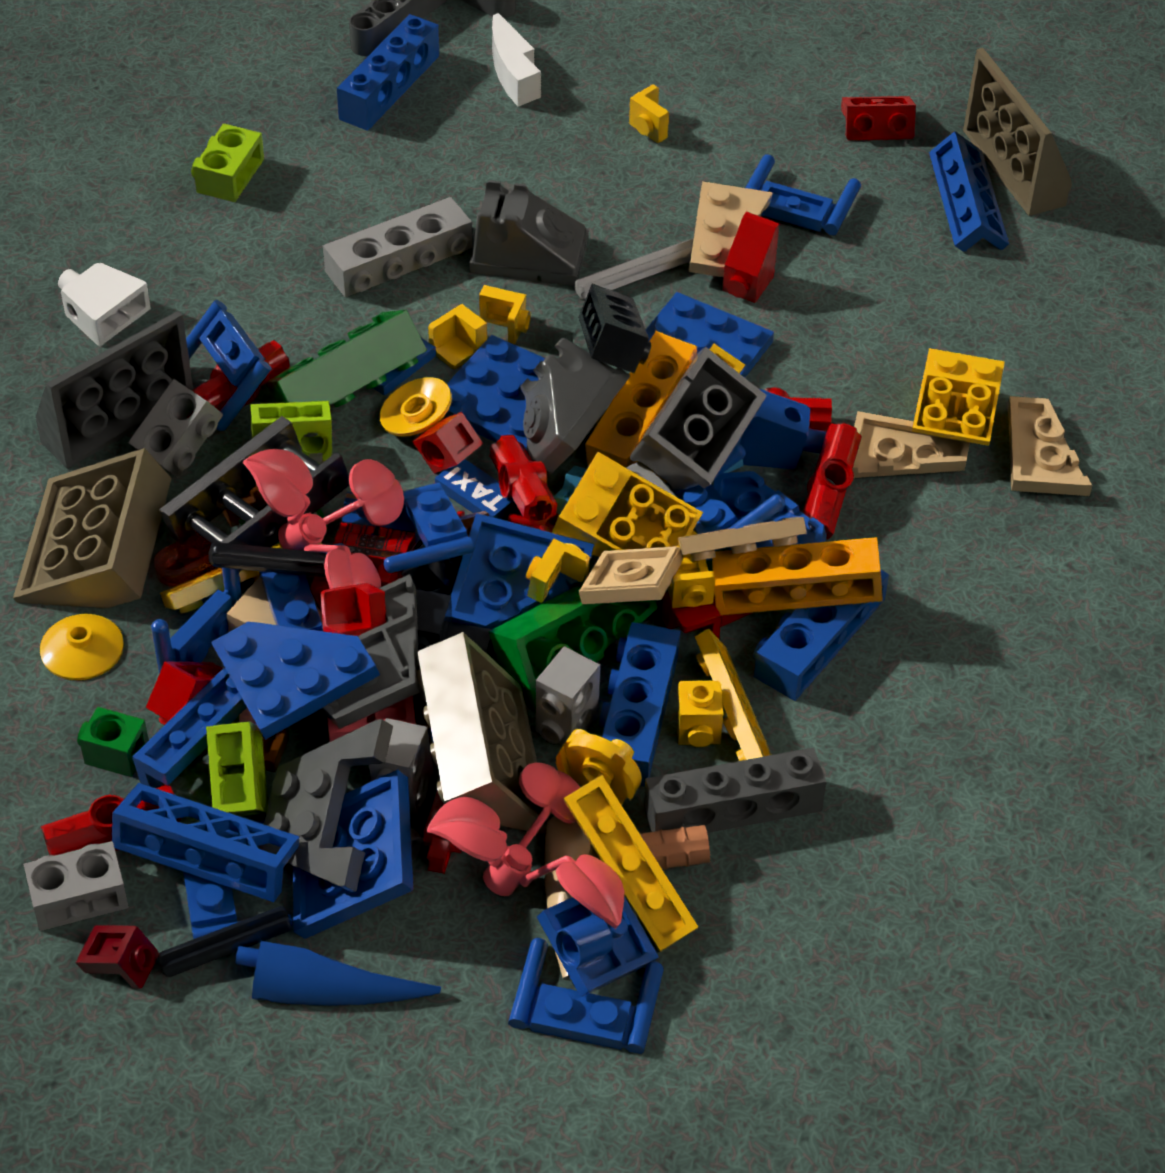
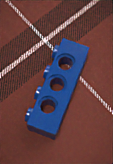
[337,14,439,131]
[753,569,889,701]
[597,622,681,787]

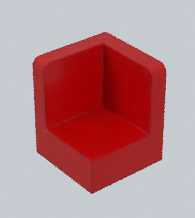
[321,583,387,636]
[661,592,721,639]

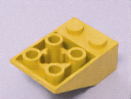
[912,348,1005,446]
[552,452,703,557]

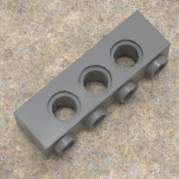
[323,197,473,297]

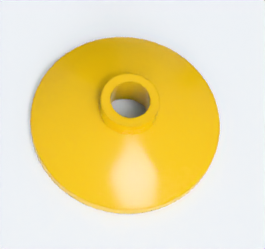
[380,377,452,437]
[40,614,124,680]

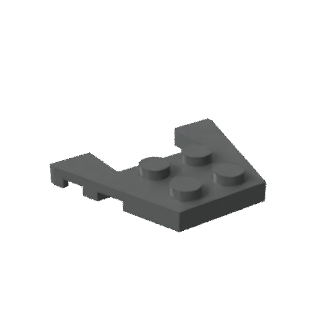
[320,574,420,729]
[258,719,393,892]

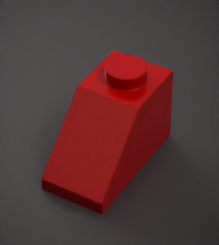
[723,211,779,303]
[146,662,223,725]

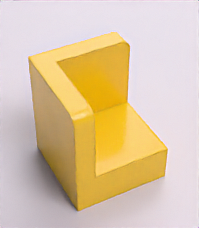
[428,304,487,369]

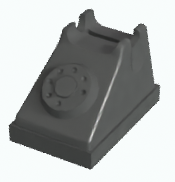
[470,180,589,286]
[521,338,630,478]
[630,347,767,493]

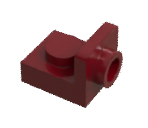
[75,925,159,989]

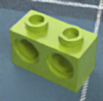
[191,123,264,202]
[250,401,332,461]
[206,721,268,817]

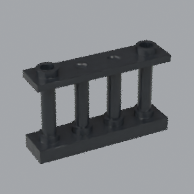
[159,416,349,572]

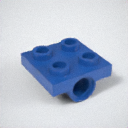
[537,896,659,997]

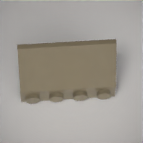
[963,48,1072,216]
[13,448,172,608]
[417,632,549,834]

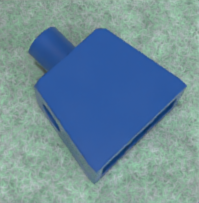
[737,388,826,469]

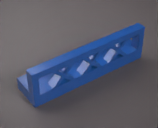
[929,131,1009,252]
[132,667,247,788]
[112,783,300,902]

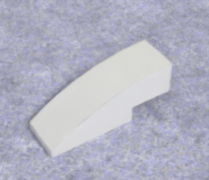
[492,13,541,107]

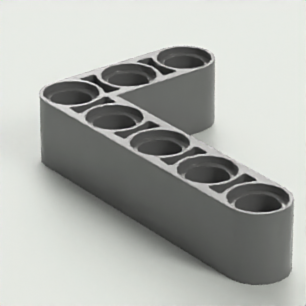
[349,0,516,56]

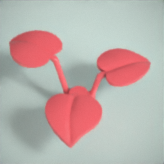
[243,449,404,589]
[427,762,624,929]

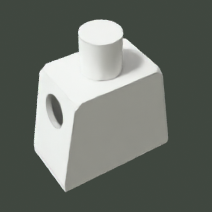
[58,263,151,346]

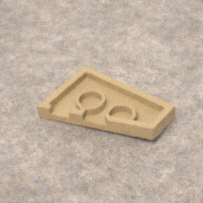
[689,181,773,277]
[1008,396,1092,496]
[853,411,970,478]
[678,516,807,561]

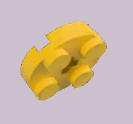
[556,729,642,805]

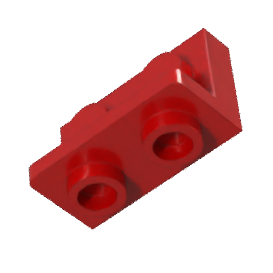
[841,96,916,140]

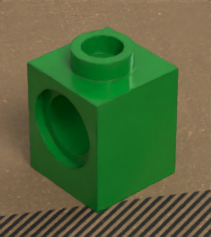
[77,707,149,777]

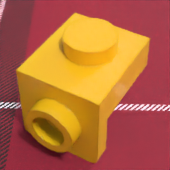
[629,84,669,143]
[479,285,531,344]
[525,538,590,603]
[668,557,715,608]
[677,681,723,747]

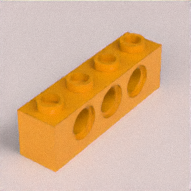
[585,331,697,468]
[712,537,883,615]

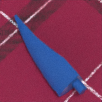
[236,941,441,1006]

